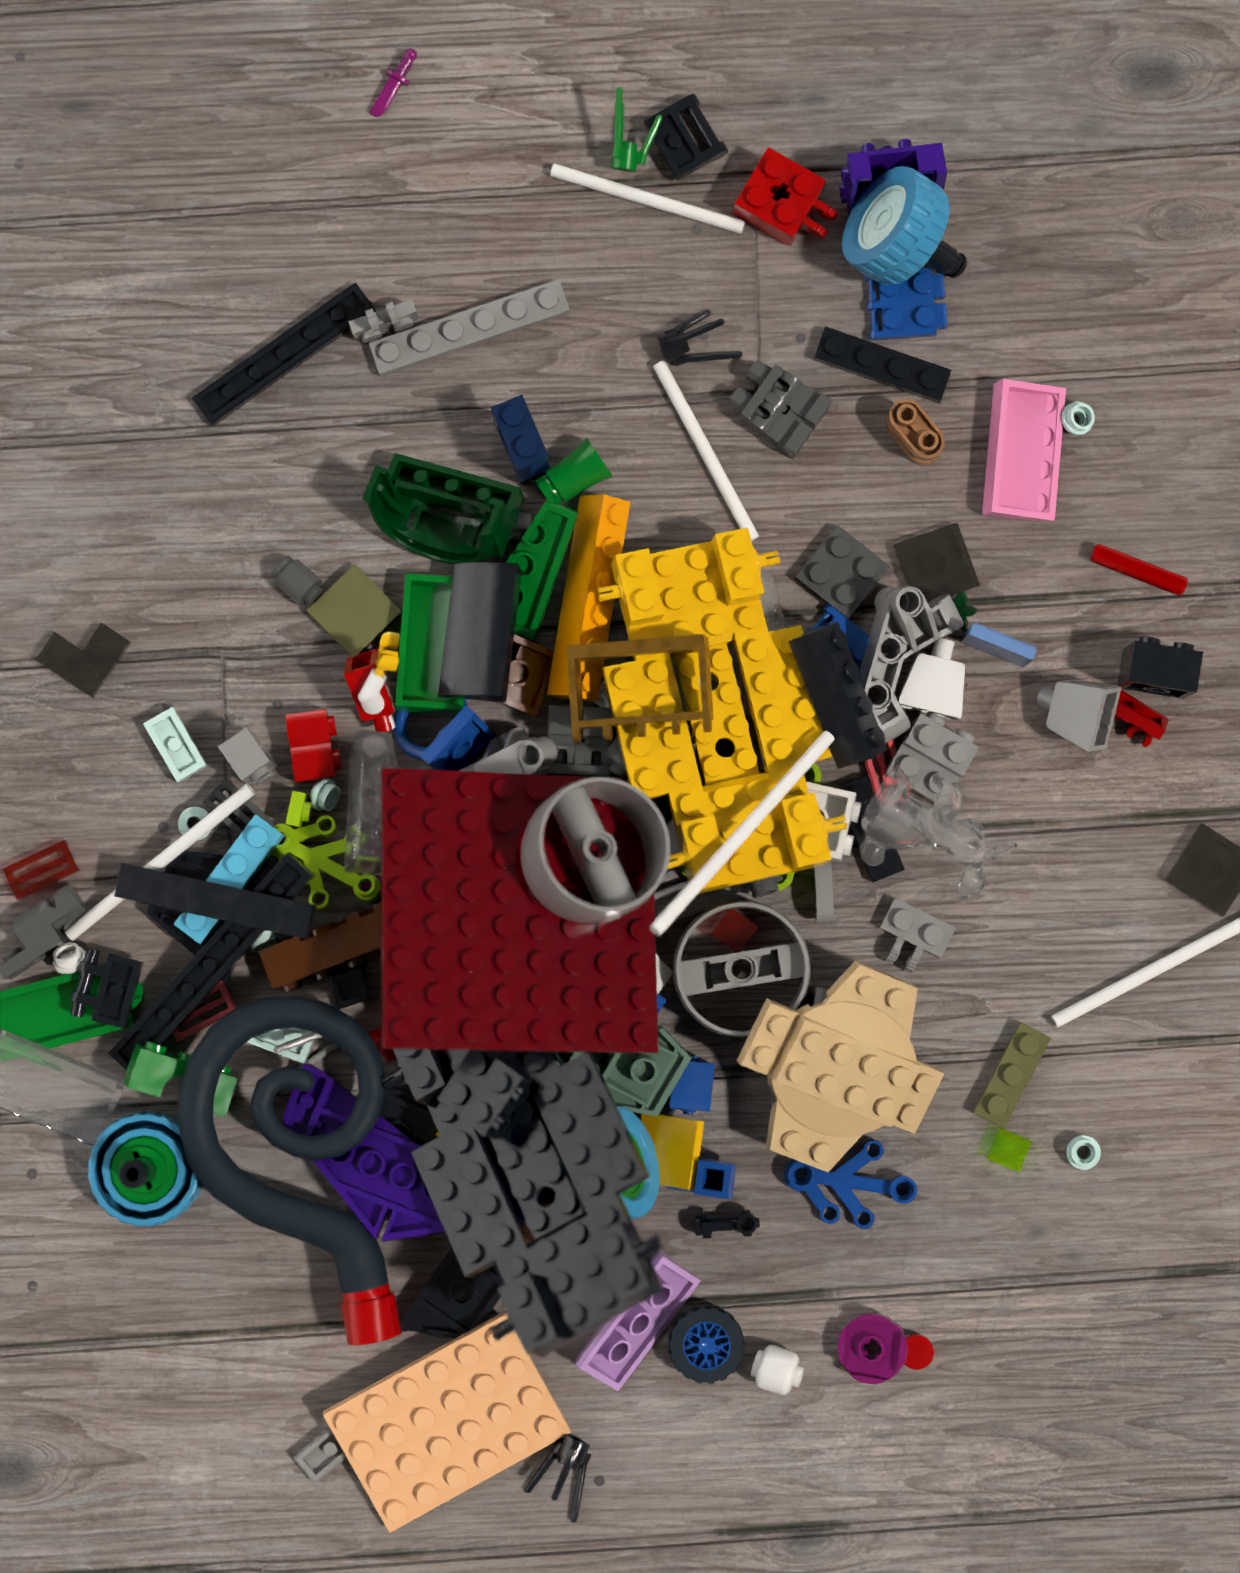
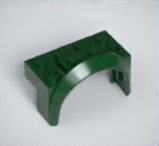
[362,453,524,564]

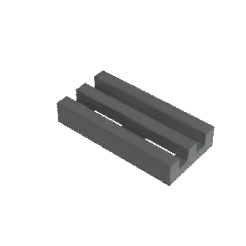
[202,778,276,836]

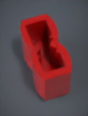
[285,709,342,783]

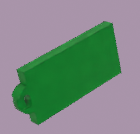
[0,963,144,1061]

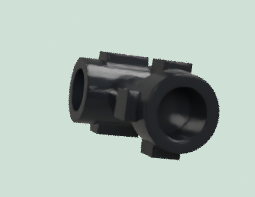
[695,1209,760,1239]

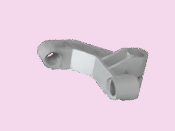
[859,587,964,744]
[458,726,557,775]

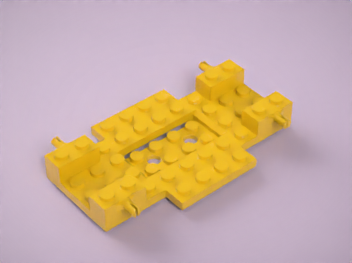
[597,527,847,894]

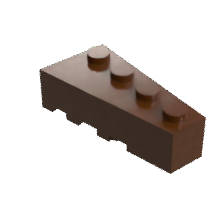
[258,902,382,993]

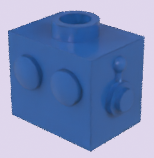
[664,1055,715,1115]

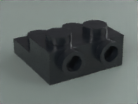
[437,1050,533,1140]

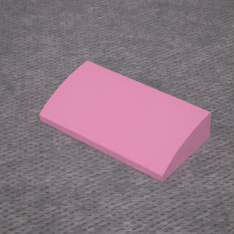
[982,379,1066,522]

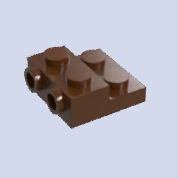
[495,634,554,717]

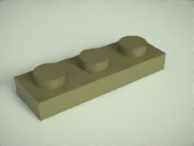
[973,1022,1051,1129]

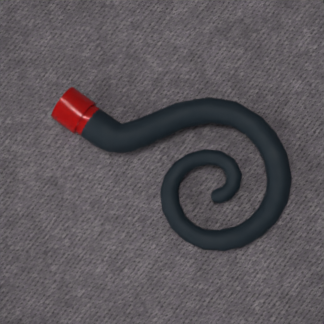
[177,997,402,1346]

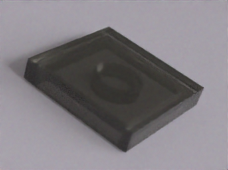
[893,523,980,603]
[1164,823,1240,917]

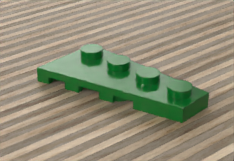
[506,500,580,640]

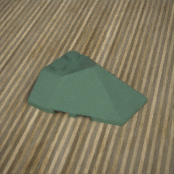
[554,1022,691,1116]

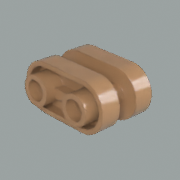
[886,399,945,466]

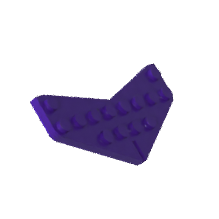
[283,1063,548,1242]

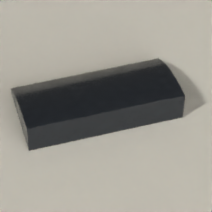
[438,562,522,703]

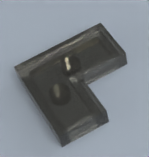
[36,622,131,698]

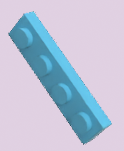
[174,814,285,945]

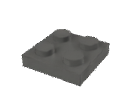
[795,525,890,619]

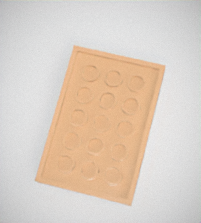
[323,1311,572,1533]

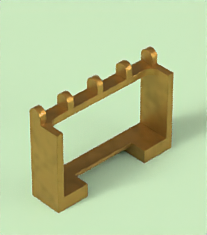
[567,634,714,743]

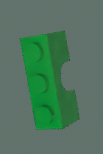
[123,1041,239,1118]

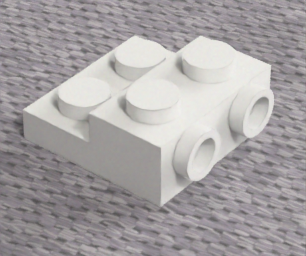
[806,782,862,862]

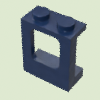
[491,395,550,485]

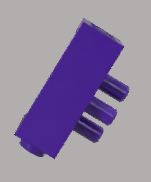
[839,139,947,215]

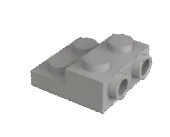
[883,712,979,808]

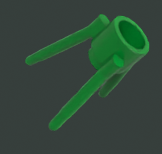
[610,87,663,172]

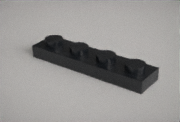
[813,326,952,404]

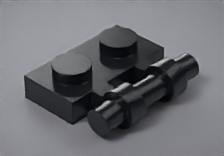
[70,948,144,1029]

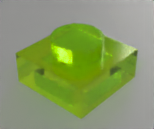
[986,1127,1032,1173]

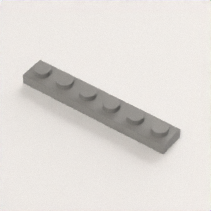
[369,279,570,377]

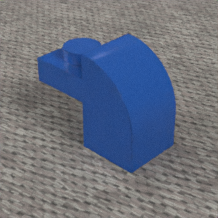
[667,1158,737,1200]

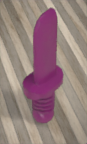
[370,48,417,117]

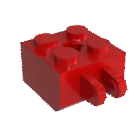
[733,147,839,246]

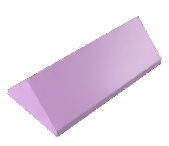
[575,1250,701,1391]

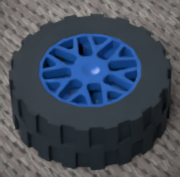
[669,1304,745,1384]

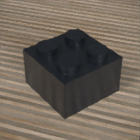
[1117,637,1203,699]

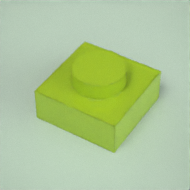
[285,791,313,828]

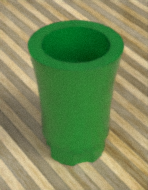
[535,437,613,504]

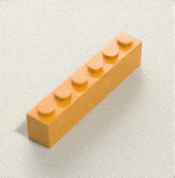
[547,494,630,702]

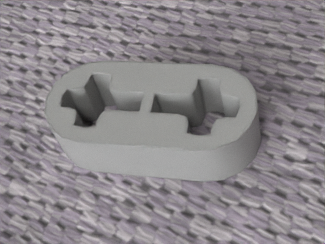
[813,861,834,923]

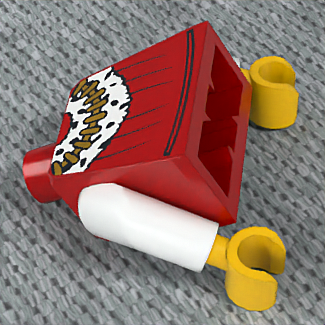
[344,631,401,734]

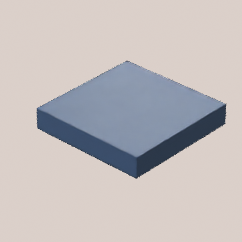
[961,622,1037,668]

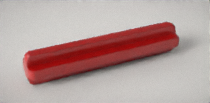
[1090,544,1188,595]

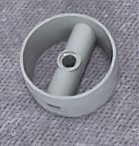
[521,777,670,924]
[672,900,811,1038]

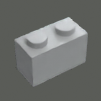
[218,727,278,786]

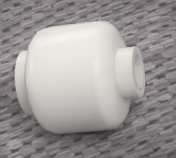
[751,1345,804,1395]

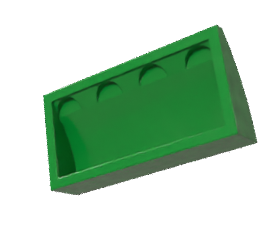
[395,573,464,713]

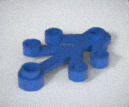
[784,1139,917,1229]

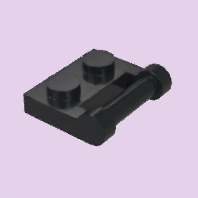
[643,93,729,181]

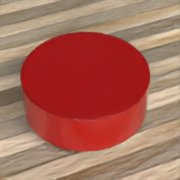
[905,1334,934,1370]

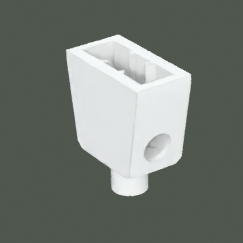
[897,638,965,722]

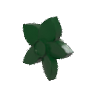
[952,591,979,632]

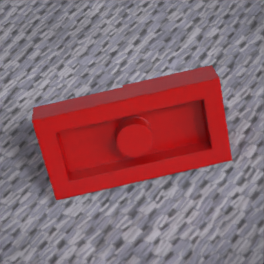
[1110,684,1169,747]

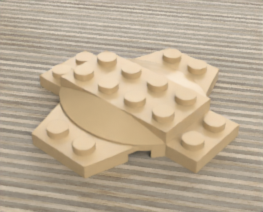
[737,960,945,1172]

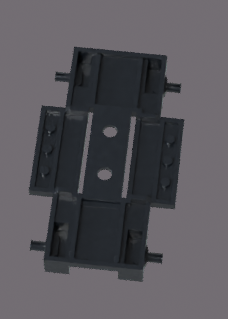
[382,1049,664,1357]

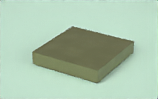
[306,564,402,657]

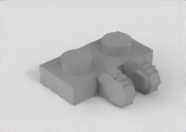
[348,299,419,343]
[879,898,956,974]

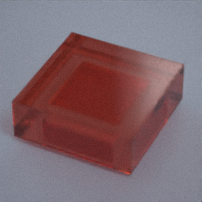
[711,908,758,953]

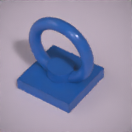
[393,699,497,771]

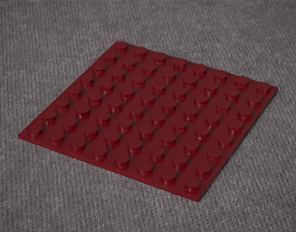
[381,768,658,1054]

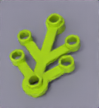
[271,815,381,912]

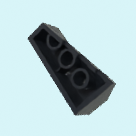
[788,622,887,769]

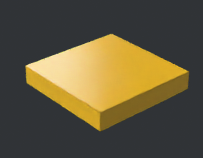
[641,1114,704,1190]

